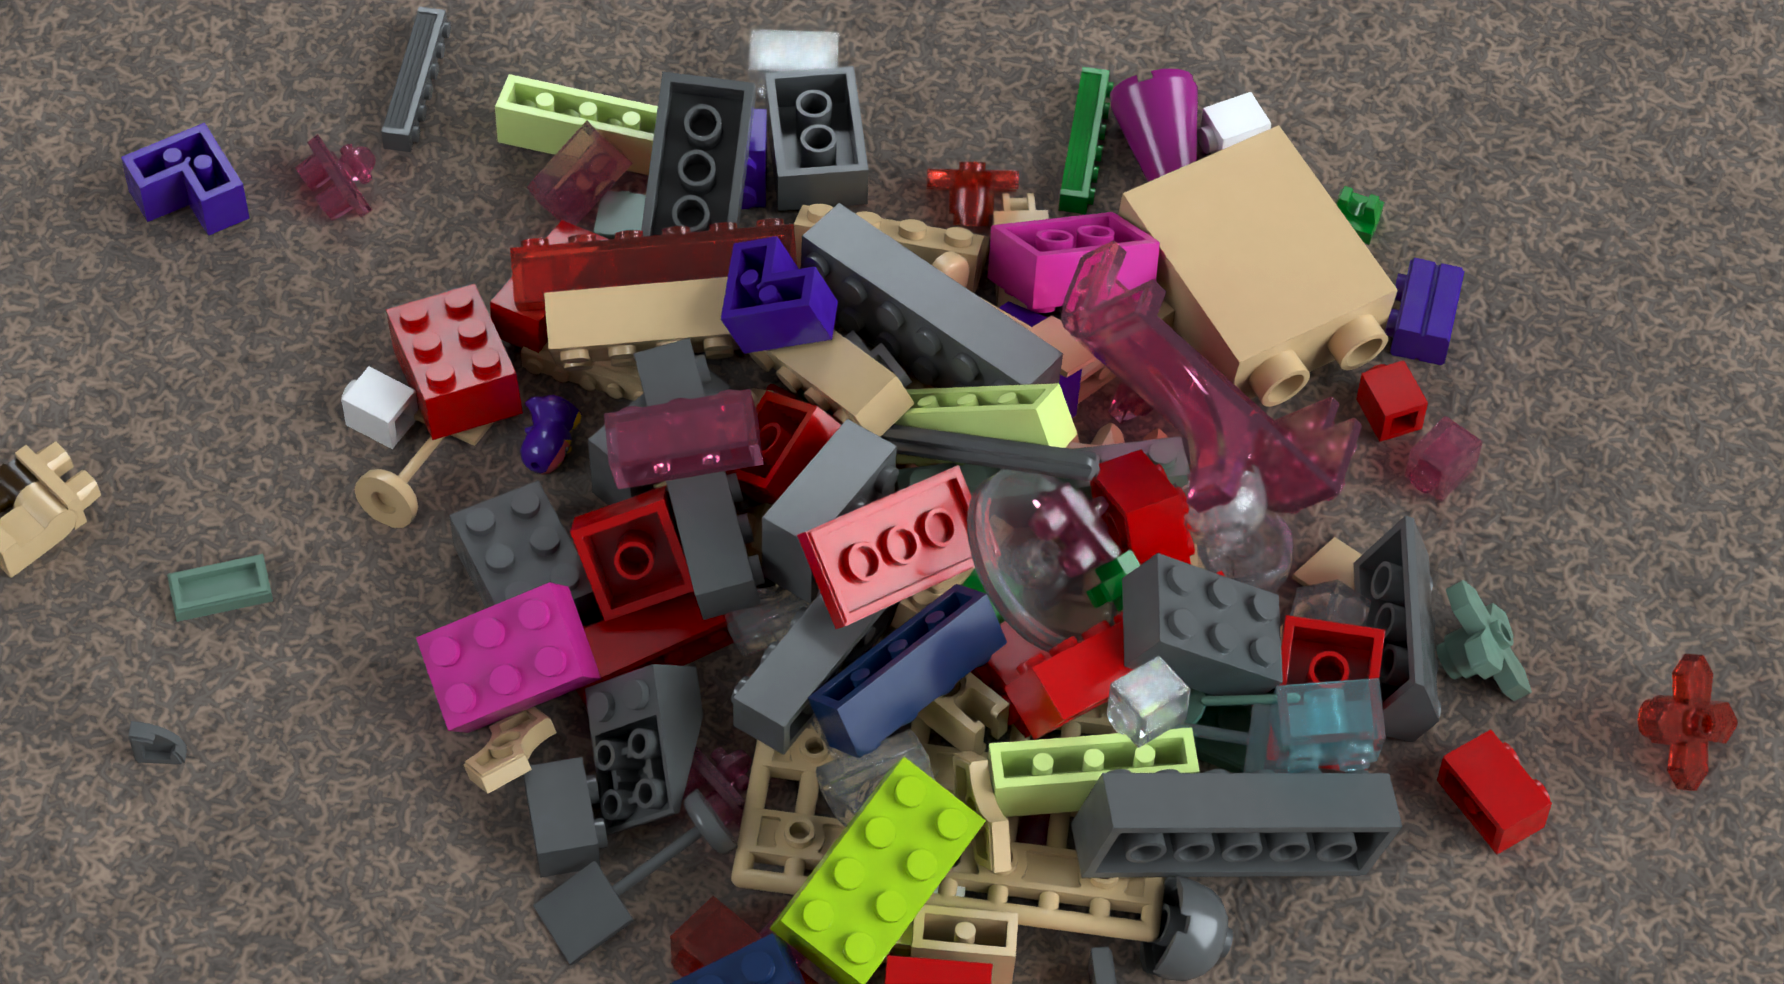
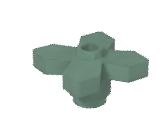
[1436,580,1532,701]

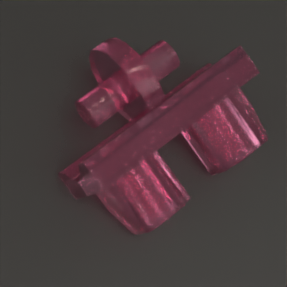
[295,134,376,221]
[1028,482,1121,577]
[682,746,752,828]

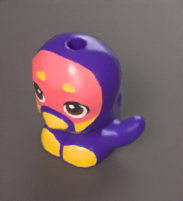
[520,395,582,475]

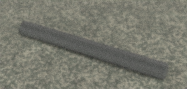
[881,424,1100,481]

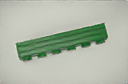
[1058,66,1114,214]

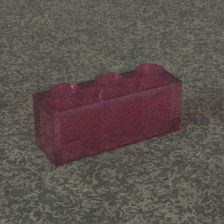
[604,389,764,489]

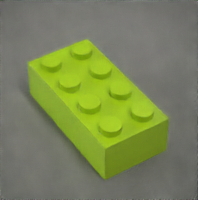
[769,757,986,984]

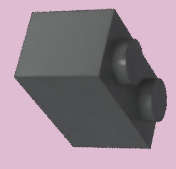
[523,757,608,878]

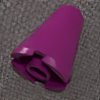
[1110,69,1198,182]

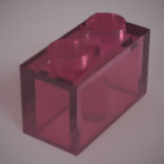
[526,120,633,225]

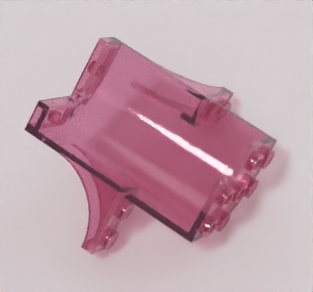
[1061,240,1362,514]

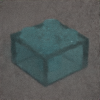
[1269,678,1386,773]

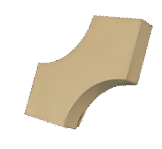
[464,707,557,794]
[953,750,1012,873]

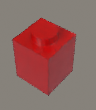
[1356,360,1428,442]

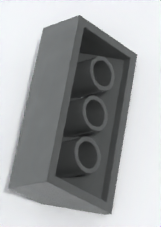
[1353,516,1441,742]

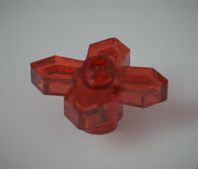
[926,162,1019,227]
[1637,654,1738,791]

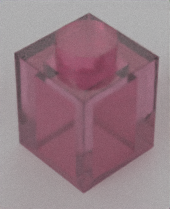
[1405,416,1483,502]

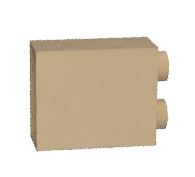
[1118,125,1398,410]

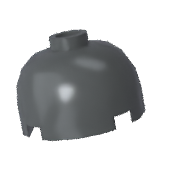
[1140,876,1233,981]

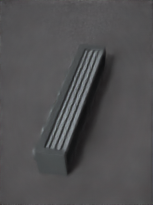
[381,7,451,152]

